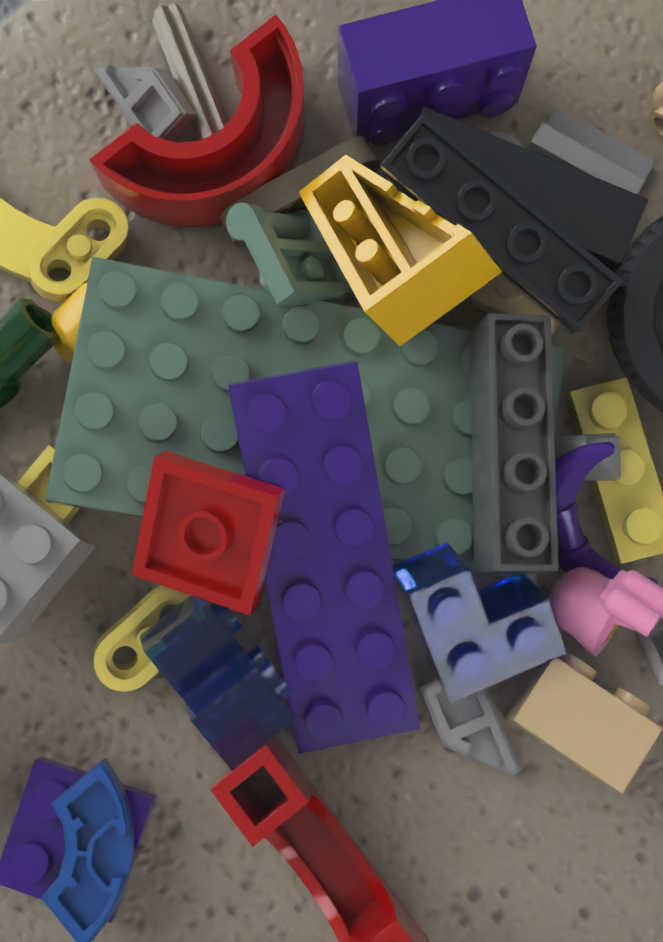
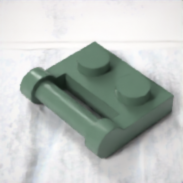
[226,203,356,305]

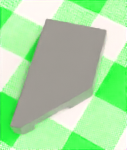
[94,64,197,142]
[418,664,522,775]

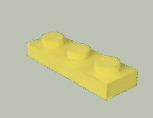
[566,377,663,566]

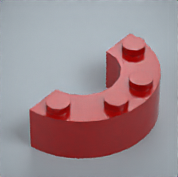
[89,15,305,227]

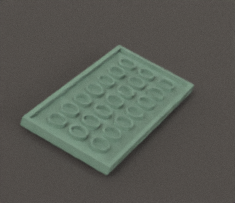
[45,257,566,583]

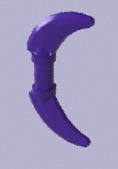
[555,442,658,585]

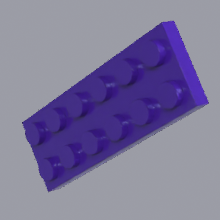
[228,361,420,754]

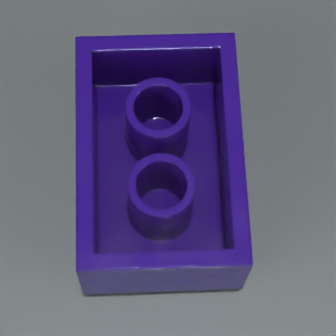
[338,0,537,145]

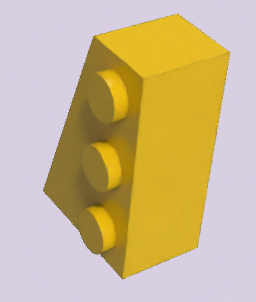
[299,155,502,346]

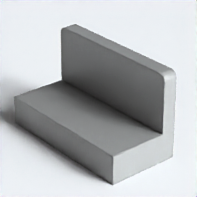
[528,108,654,194]

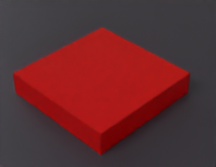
[131,450,286,615]

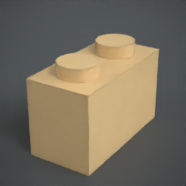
[504,652,663,794]

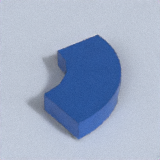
[42,758,134,942]

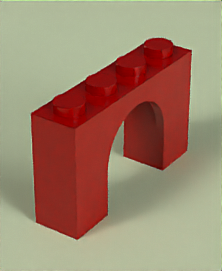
[210,734,429,942]

